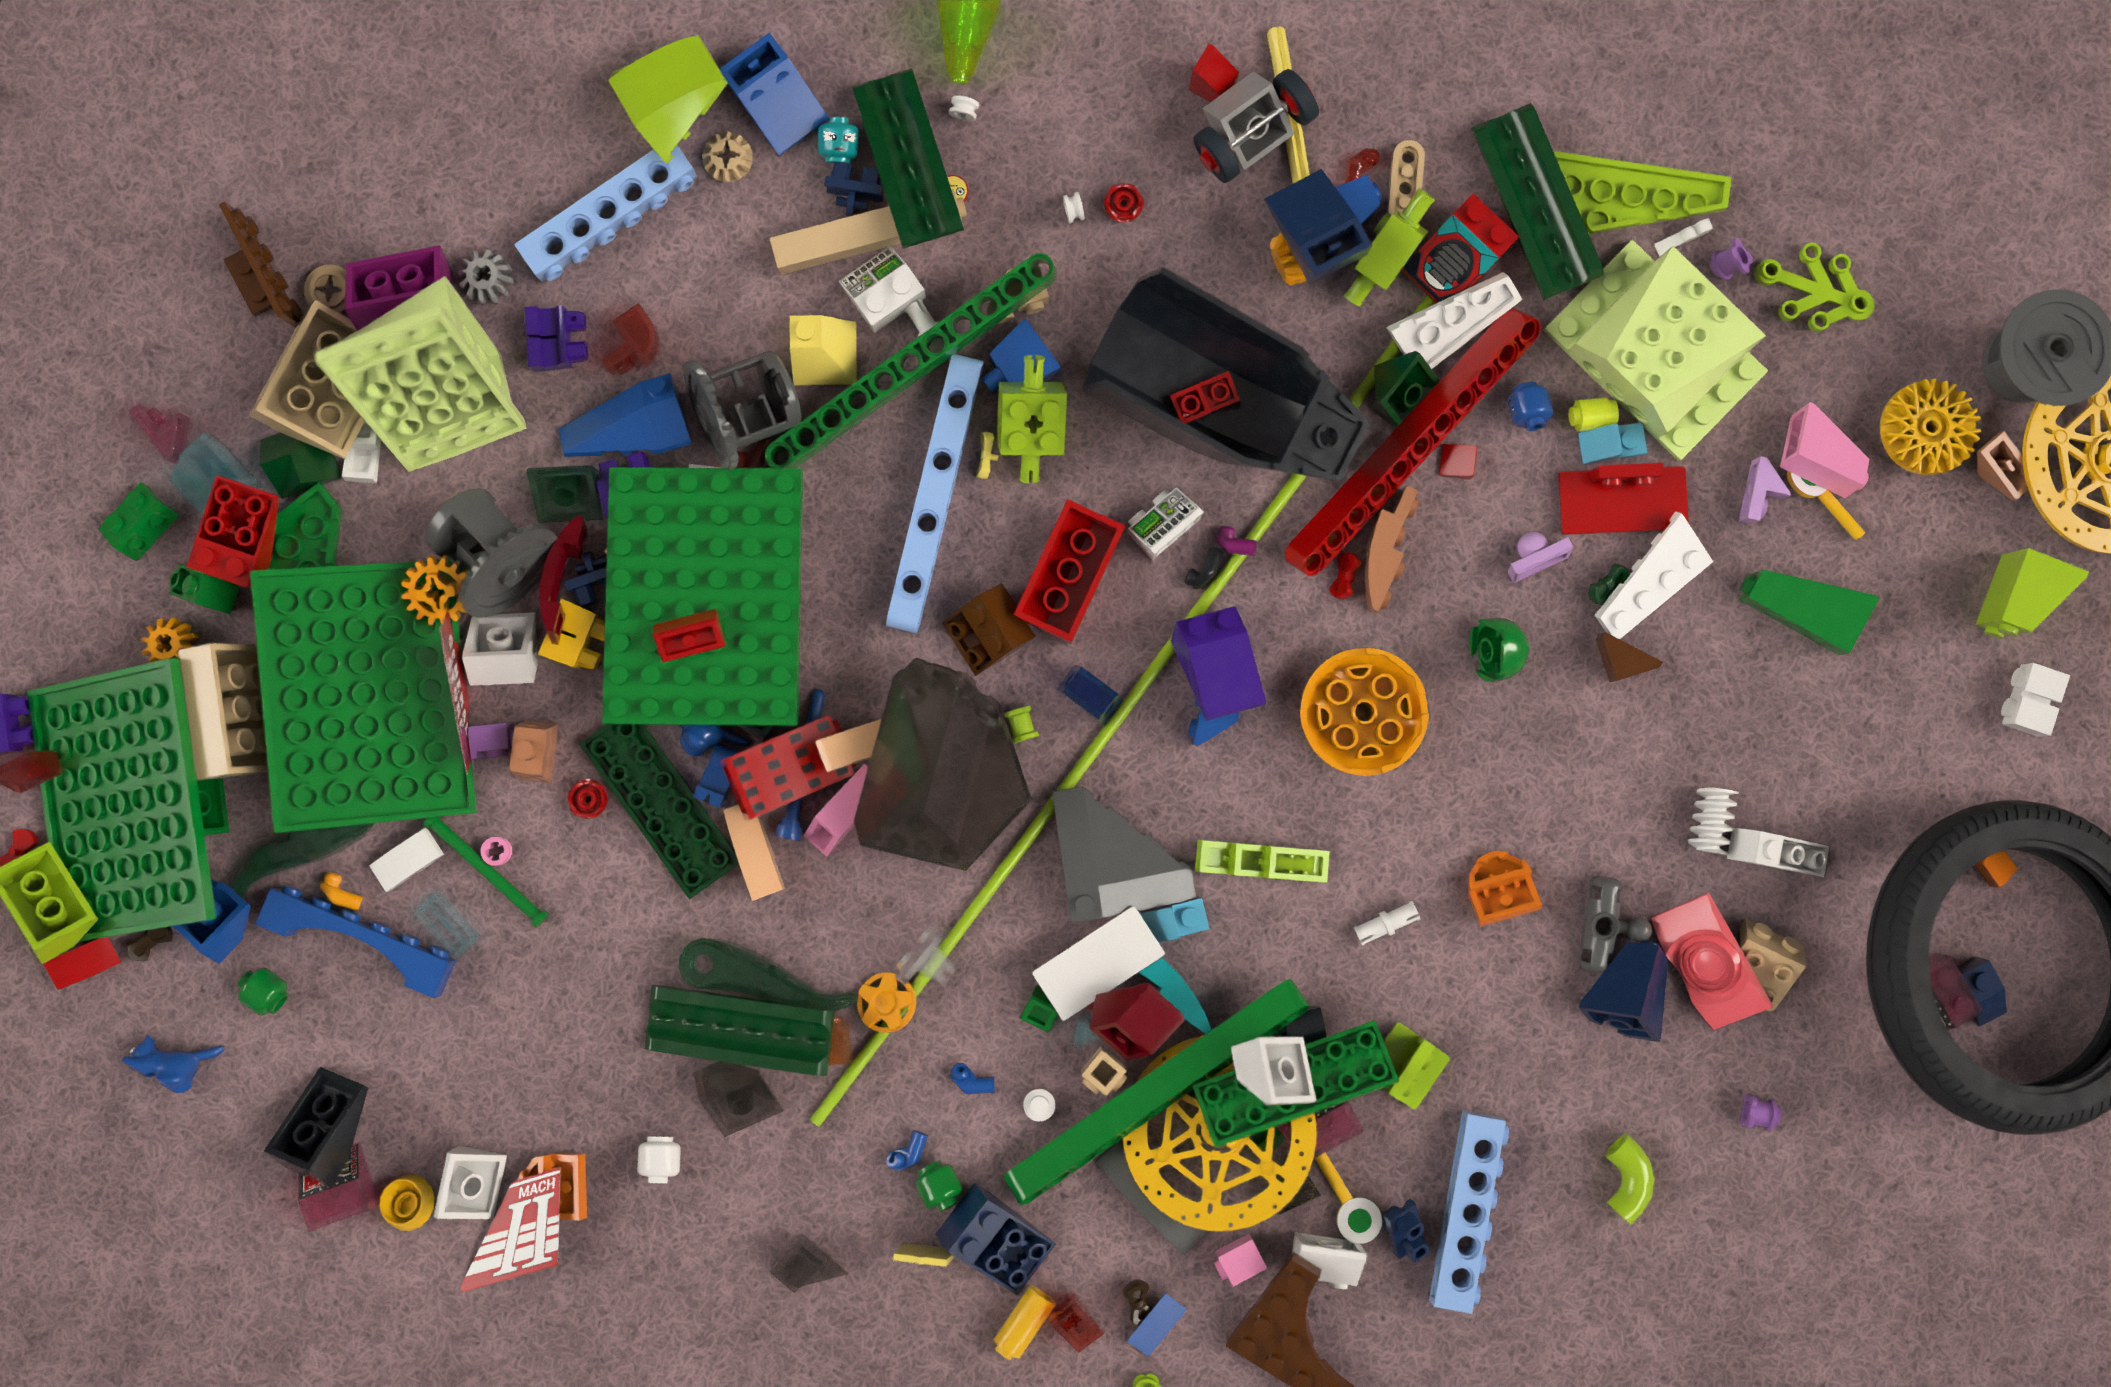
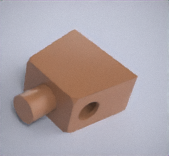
[509,720,558,783]

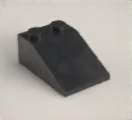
[264,1067,368,1187]

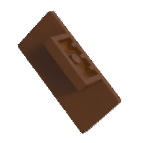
[219,202,303,328]

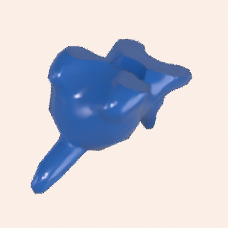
[678,725,750,756]
[121,1035,224,1094]

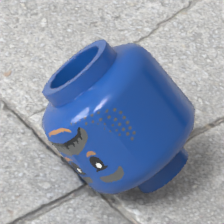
[1508,382,1553,431]

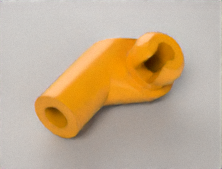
[320,872,363,911]

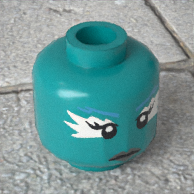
[818,117,859,164]

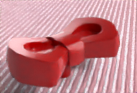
[1329,552,1362,600]
[0,829,39,867]

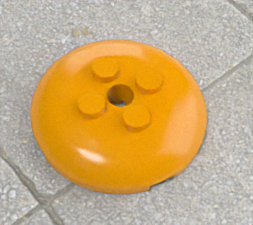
[1300,648,1429,776]

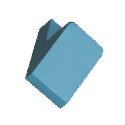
[1578,422,1647,464]
[1140,898,1210,942]

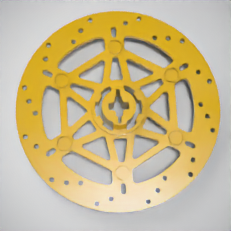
[2022,377,2111,554]
[1123,1035,1317,1232]

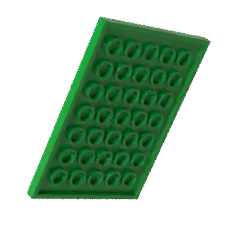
[602,467,803,726]
[250,560,477,833]
[27,658,216,942]

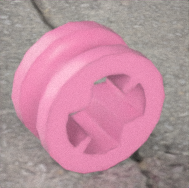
[481,837,512,865]

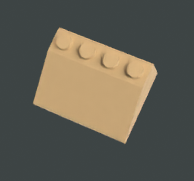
[249,300,365,459]
[178,644,268,780]

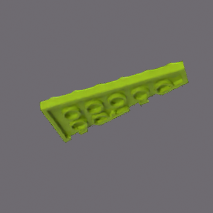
[1553,151,1732,235]

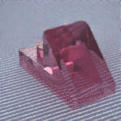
[129,403,190,465]

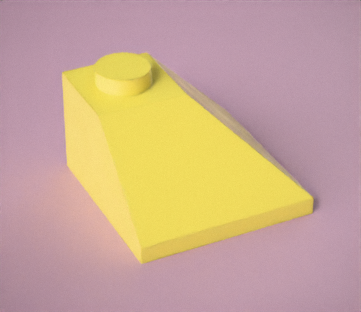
[790,315,857,386]

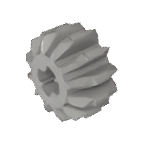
[458,249,514,305]

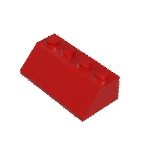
[1013,499,1125,644]

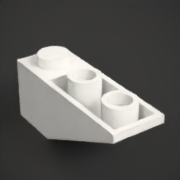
[1727,827,1829,877]

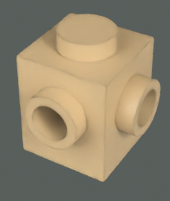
[1081,1046,1127,1096]

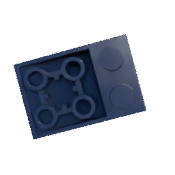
[1264,169,1372,285]
[935,1183,1056,1295]

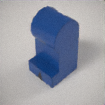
[693,743,740,808]

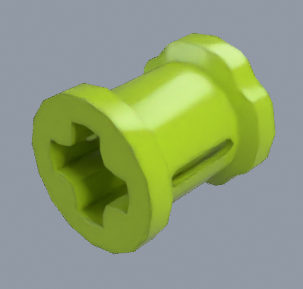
[1003,705,1039,744]

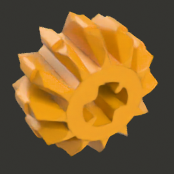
[1270,232,1307,286]
[140,617,199,663]

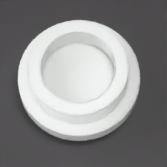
[1023,1089,1055,1121]

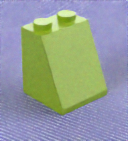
[1976,548,2089,639]

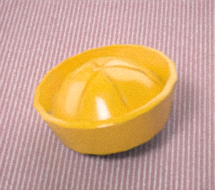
[379,1174,435,1231]

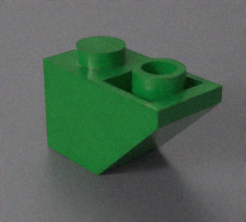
[169,564,240,614]

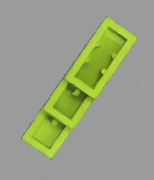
[1195,840,1330,883]

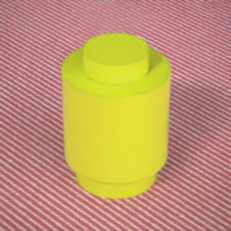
[1568,397,1619,432]

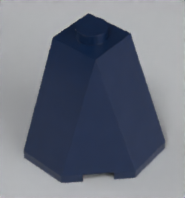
[1579,940,1668,1042]

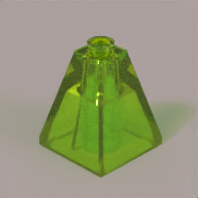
[937,0,1003,84]

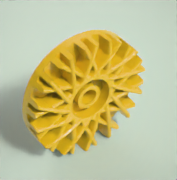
[1880,379,1981,476]

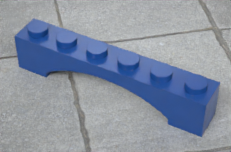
[255,884,456,998]

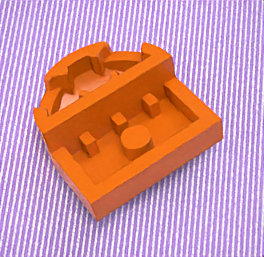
[1468,851,1542,927]
[518,1152,587,1221]

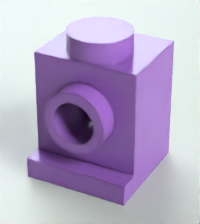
[468,723,514,759]

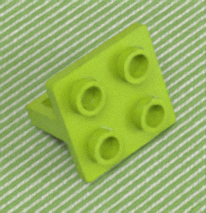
[1383,1022,1450,1110]

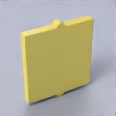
[893,1243,955,1266]

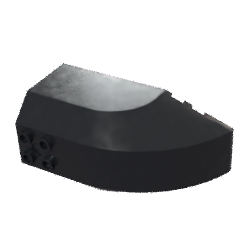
[1082,267,1370,481]

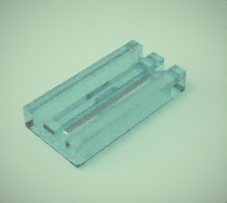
[413,890,482,959]

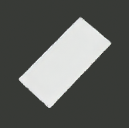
[1032,906,1165,1021]

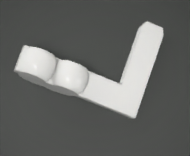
[1654,218,1713,257]

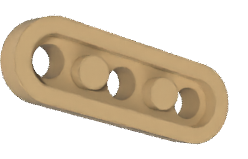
[1386,140,1425,215]

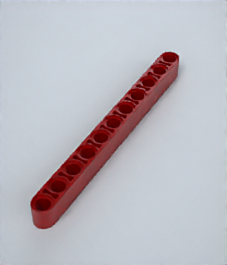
[1285,308,1541,577]

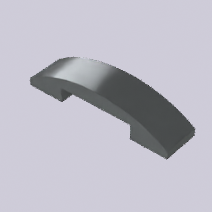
[1096,1141,1207,1256]

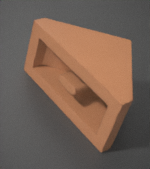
[1977,431,2028,501]

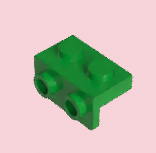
[98,482,179,561]

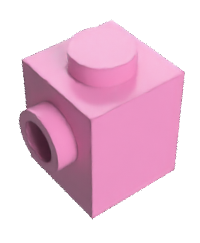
[1214,1233,1267,1286]

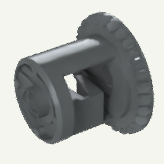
[1982,289,2111,407]
[683,350,801,471]
[426,488,558,617]

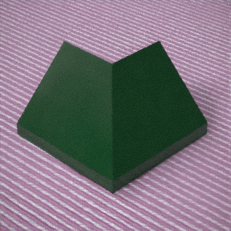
[1369,351,1440,428]
[260,433,342,499]

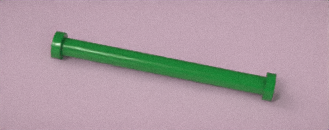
[423,817,549,928]

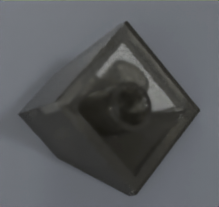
[693,1061,783,1137]

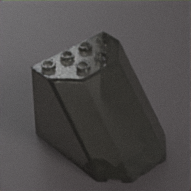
[854,658,1032,871]

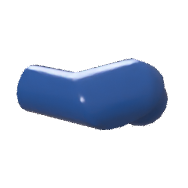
[950,1063,995,1094]
[886,1130,928,1171]

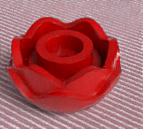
[1104,184,1144,223]
[567,779,608,819]

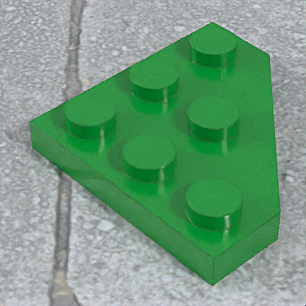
[268,482,342,570]

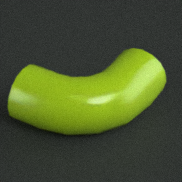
[1605,1133,1655,1225]

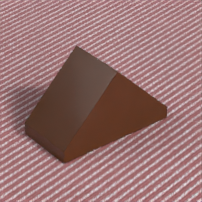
[1596,632,1663,682]

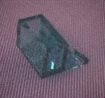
[169,432,261,516]

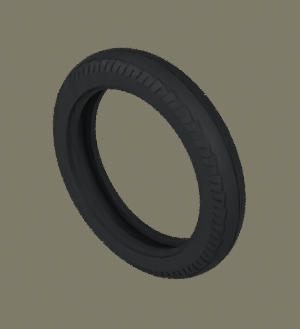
[1866,800,2111,1135]

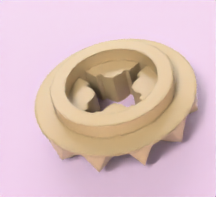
[701,131,753,182]
[304,265,346,314]

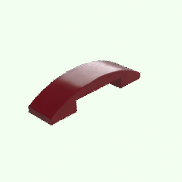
[539,516,587,645]

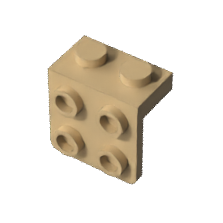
[1739,919,1806,1011]

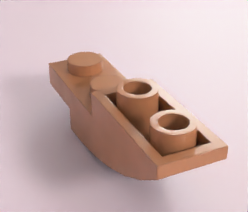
[1364,485,1419,614]

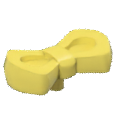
[976,432,998,480]

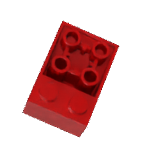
[186,475,279,588]

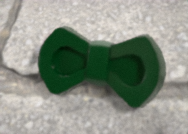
[1588,564,1630,605]

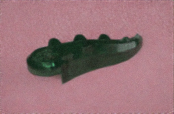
[231,823,375,899]
[679,938,858,1011]

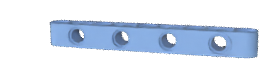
[886,354,984,634]

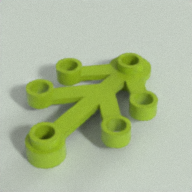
[1754,243,1875,333]

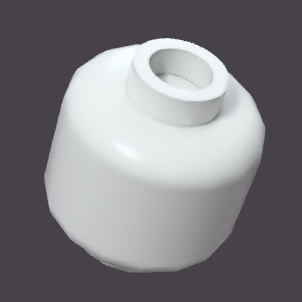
[637,1137,681,1183]

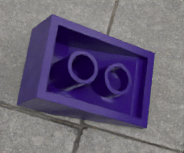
[1171,606,1266,721]

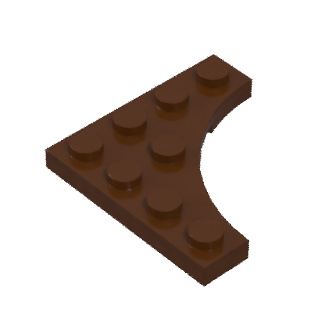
[1226,1252,1354,1387]

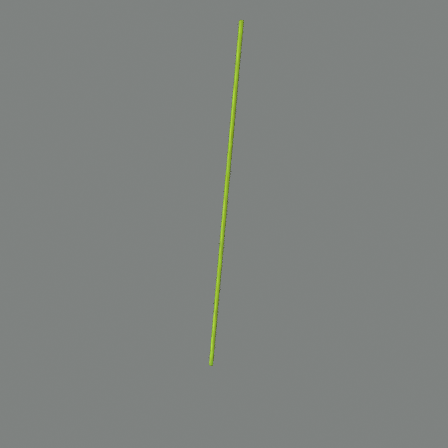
[810,295,1436,1127]

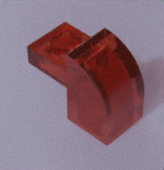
[601,303,660,375]

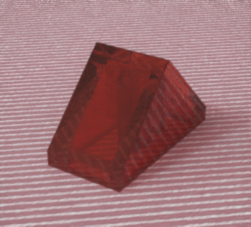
[1049,1293,1104,1353]

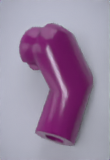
[1216,526,1257,556]

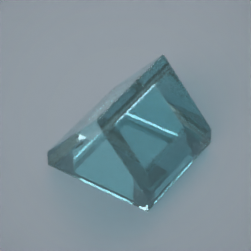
[1072,1013,1100,1049]

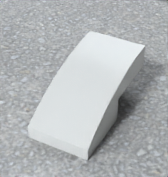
[342,421,381,484]
[369,828,444,892]

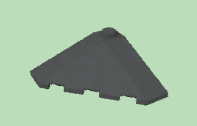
[1052,787,1196,922]

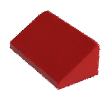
[652,609,725,663]

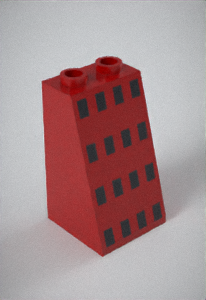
[720,715,856,820]

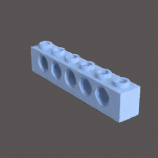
[514,145,697,282]
[1429,1110,1509,1314]

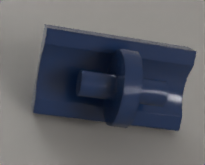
[824,162,884,217]
[564,551,607,608]
[1382,1199,1429,1262]

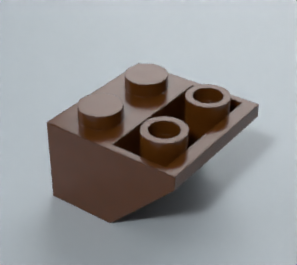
[942,583,1036,676]

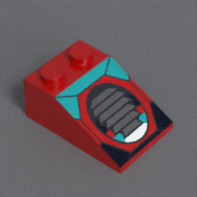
[1401,194,1519,303]

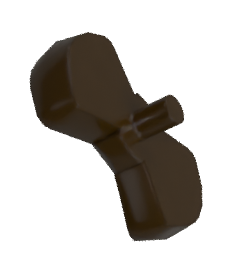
[126,927,173,962]
[1123,1279,1153,1325]

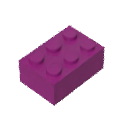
[345,245,453,331]

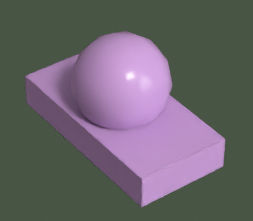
[1508,531,1574,583]

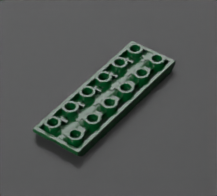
[852,68,964,249]
[1471,103,1604,300]
[579,725,739,900]
[645,984,835,1076]

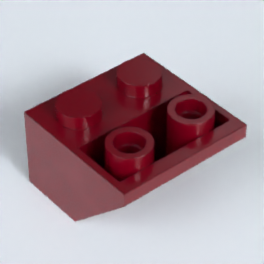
[1089,983,1185,1060]

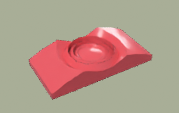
[1651,892,1773,1030]

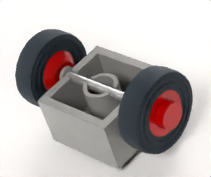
[1194,69,1319,183]

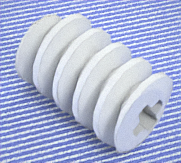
[1688,787,1739,856]

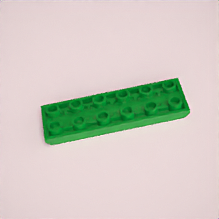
[1192,1020,1399,1148]

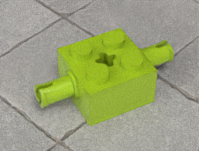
[1344,188,1435,307]
[997,355,1067,483]

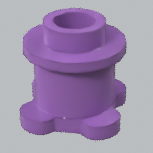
[1710,238,1753,280]
[1740,1094,1781,1131]

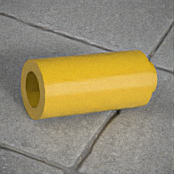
[993,1285,1056,1360]

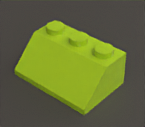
[0,842,98,964]

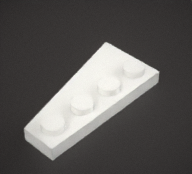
[1386,272,1523,369]
[1595,511,1713,639]

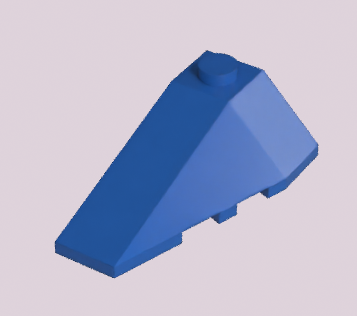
[558,373,692,457]
[173,880,251,964]

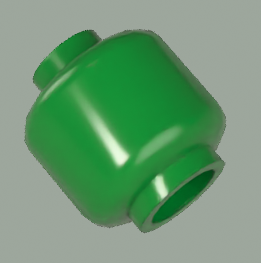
[237,967,289,1016]
[915,1161,962,1212]

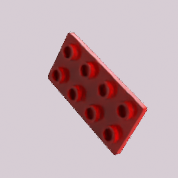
[1558,463,1689,535]

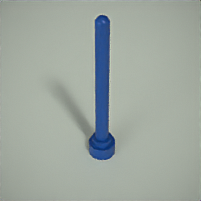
[775,689,825,841]

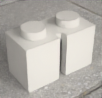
[2001,663,2070,737]

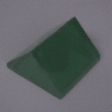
[527,465,602,523]

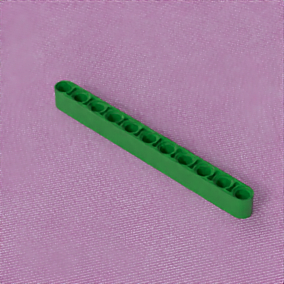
[765,253,1057,468]
[1003,979,1310,1206]

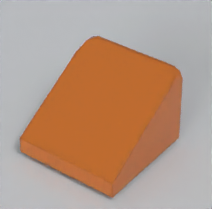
[1975,850,2018,888]

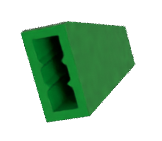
[1739,570,1880,655]

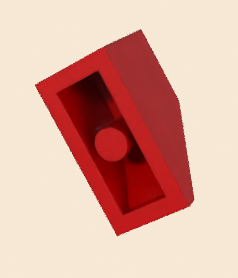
[1189,43,1239,102]

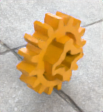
[401,554,469,625]

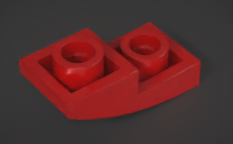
[1170,371,1240,423]
[44,937,122,990]

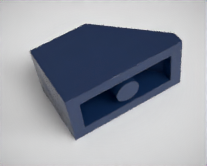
[1948,957,2007,1027]

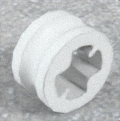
[949,96,979,121]
[1063,192,1085,224]

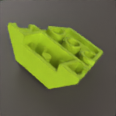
[608,35,728,165]

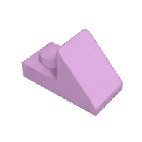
[1738,456,1791,524]

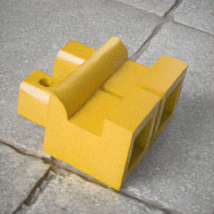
[538,598,605,670]

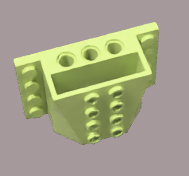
[1543,240,1768,462]
[315,276,527,472]

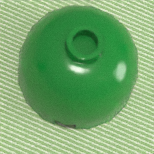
[1469,618,1529,682]

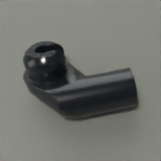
[1184,547,1224,589]

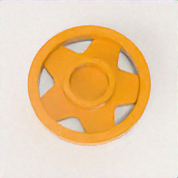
[857,972,916,1033]

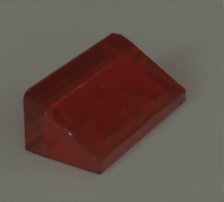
[0,750,61,793]

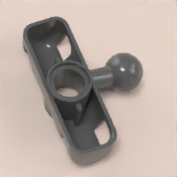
[1578,876,1652,973]

